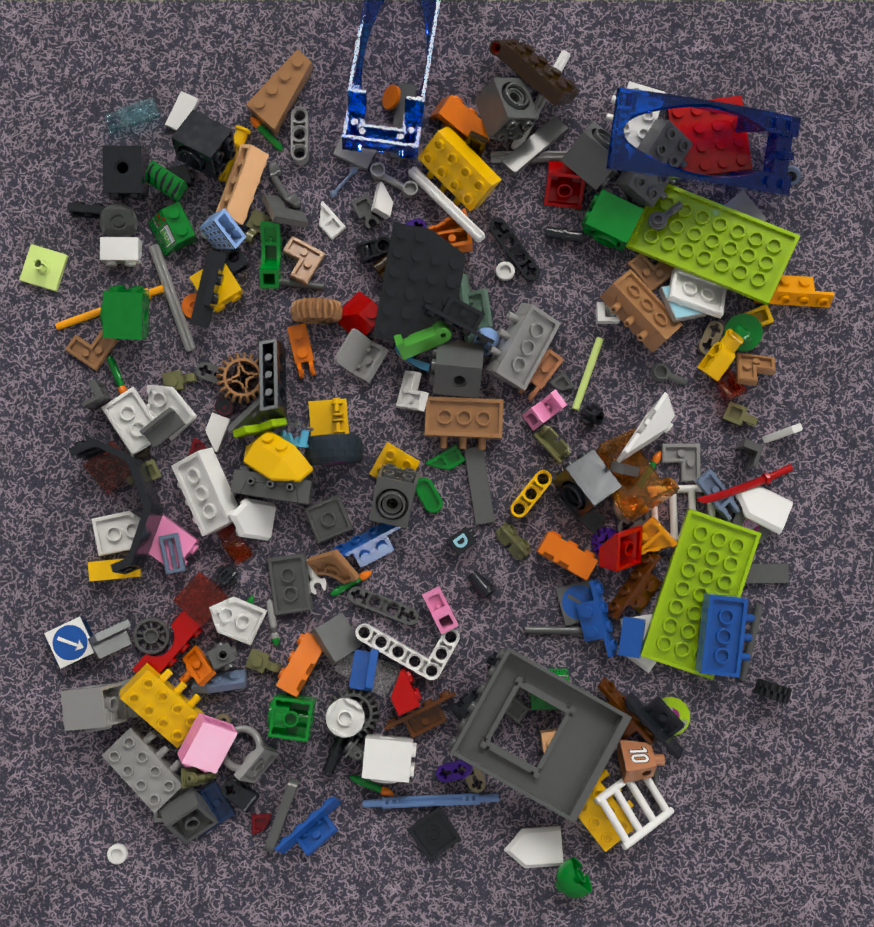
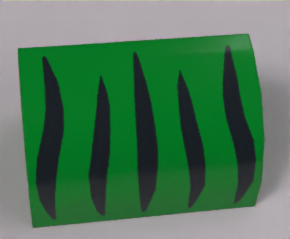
[145,160,188,202]

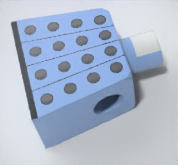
[200,208,246,249]

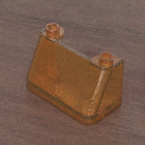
[595,428,680,521]

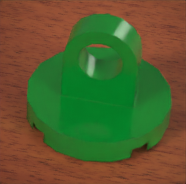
[724,313,763,352]

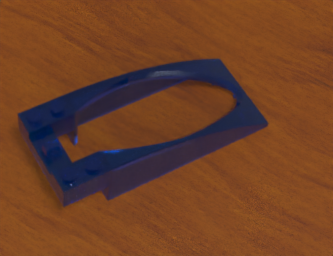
[342,0,441,160]
[606,88,801,196]

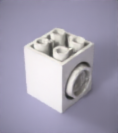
[362,734,417,784]

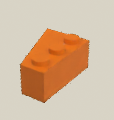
[535,530,598,581]
[276,631,323,697]

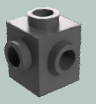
[207,642,239,672]

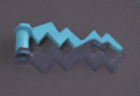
[264,415,314,448]

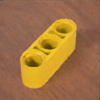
[510,470,552,518]

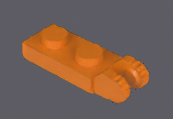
[287,323,316,379]

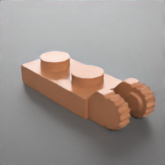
[518,348,564,401]

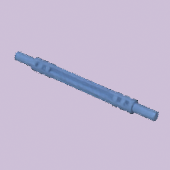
[363,793,499,809]

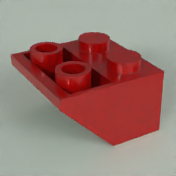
[390,667,422,716]

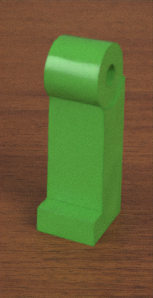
[394,321,451,360]

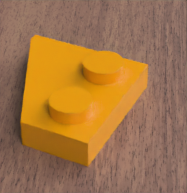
[642,516,678,555]

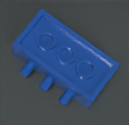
[695,593,755,678]

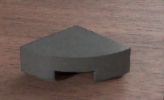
[548,372,575,391]

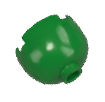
[555,857,592,899]

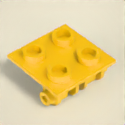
[308,398,349,436]
[369,442,420,478]

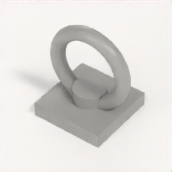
[223,725,280,784]

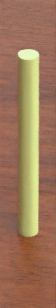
[572,337,604,411]

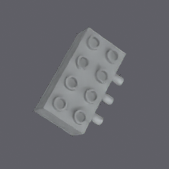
[485,303,561,390]
[101,726,183,813]

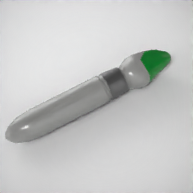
[267,599,280,647]

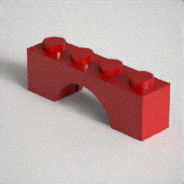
[132,609,204,674]

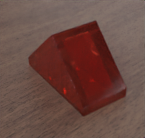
[713,368,747,403]
[217,523,254,565]

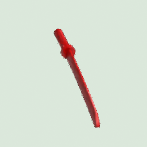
[696,464,793,504]

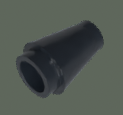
[468,570,495,600]

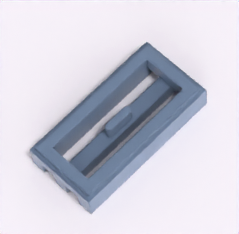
[159,533,186,575]

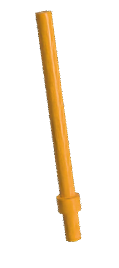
[55,285,164,330]

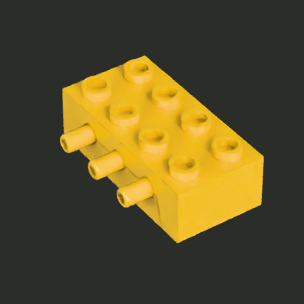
[418,126,502,212]
[119,663,204,748]
[578,769,634,852]

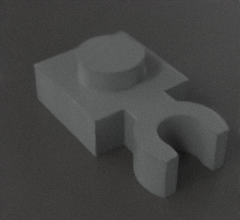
[351,193,380,230]

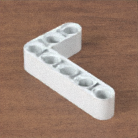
[355,623,460,680]

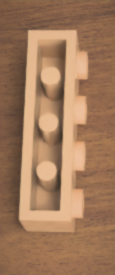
[216,144,269,225]

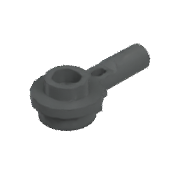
[648,201,684,230]
[650,363,688,386]

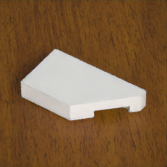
[371,181,393,220]
[319,201,346,240]
[205,413,231,452]
[762,423,803,443]

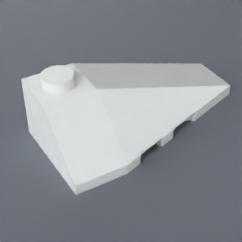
[616,392,675,463]

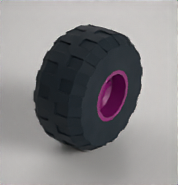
[305,434,363,465]

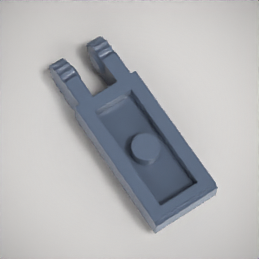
[694,469,740,521]
[191,669,247,694]

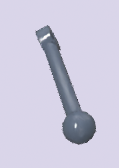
[330,166,358,198]

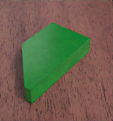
[426,444,466,471]

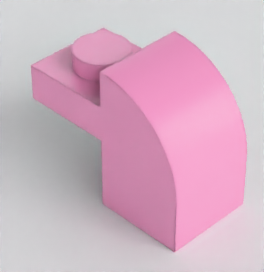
[522,390,567,431]
[422,586,459,635]

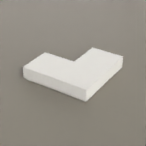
[165,91,199,131]
[396,370,429,412]

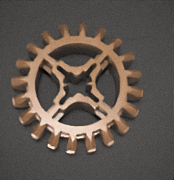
[290,297,342,324]
[216,352,260,404]

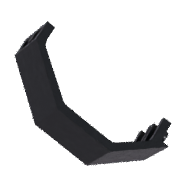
[69,434,164,575]

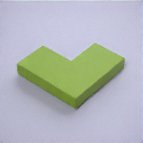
[233,417,287,438]

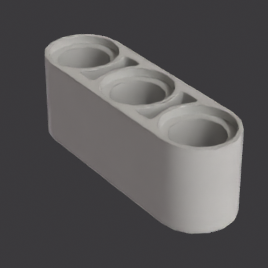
[290,106,310,166]

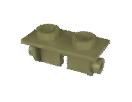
[533,424,572,464]
[494,522,532,561]
[181,766,217,789]

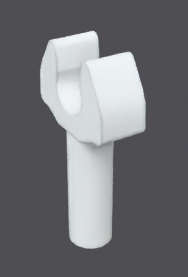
[307,559,327,594]

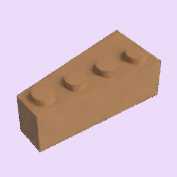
[246,49,313,136]

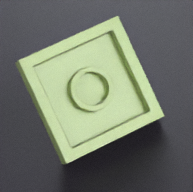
[19,244,69,292]

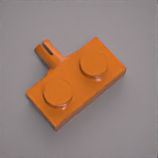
[179,645,217,687]

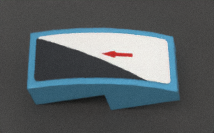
[395,346,430,373]

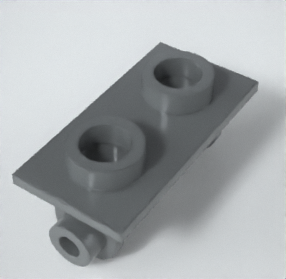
[344,737,365,761]

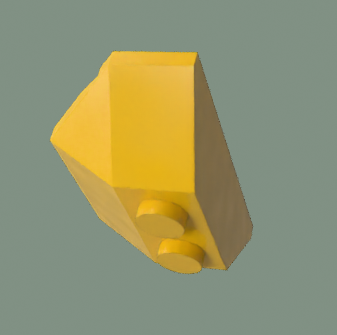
[243,430,313,482]

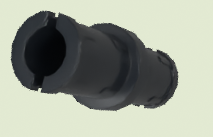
[545,226,584,244]
[322,736,348,774]

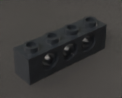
[259,338,287,420]

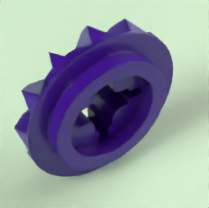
[591,527,618,555]

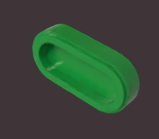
[416,477,443,513]

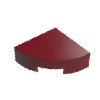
[188,437,207,456]
[251,813,271,835]

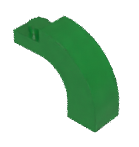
[259,221,282,288]

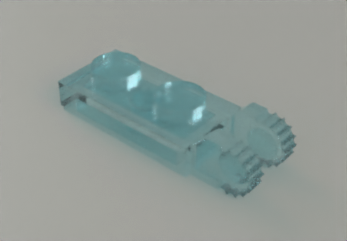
[105,98,160,132]

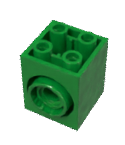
[581,189,644,251]
[100,285,149,340]
[267,692,317,742]

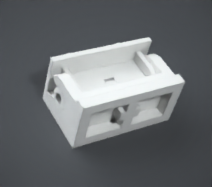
[100,237,142,267]

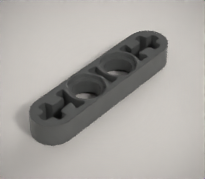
[348,586,419,625]
[264,777,299,853]

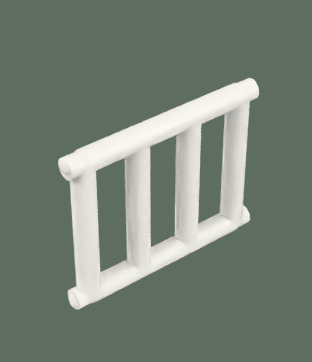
[646,485,716,541]
[594,778,674,850]

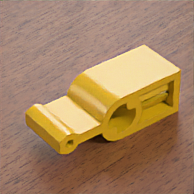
[697,328,744,381]
[88,559,142,581]

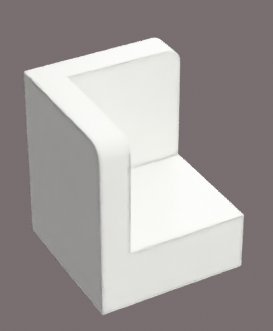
[595,302,620,324]

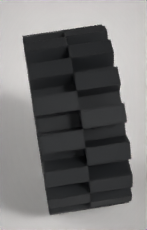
[753,678,792,704]

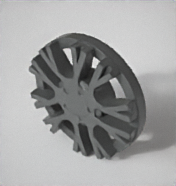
[133,618,170,654]

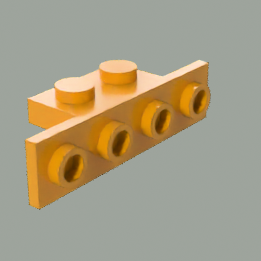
[754,275,835,308]

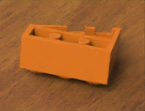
[429,94,489,143]
[428,208,473,253]

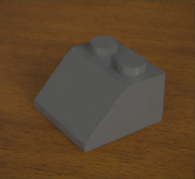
[160,787,219,844]

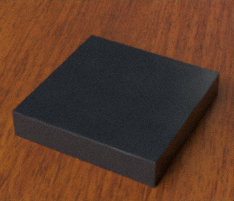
[407,806,461,862]

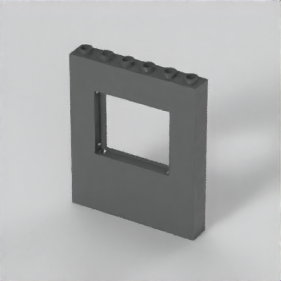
[447,646,632,823]

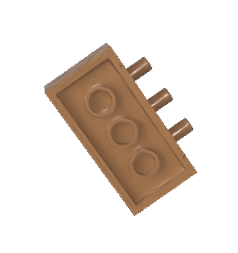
[600,269,683,353]
[425,396,504,450]

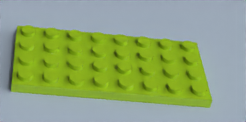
[626,184,800,305]
[640,508,762,680]

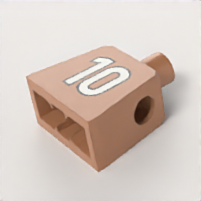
[617,740,665,783]

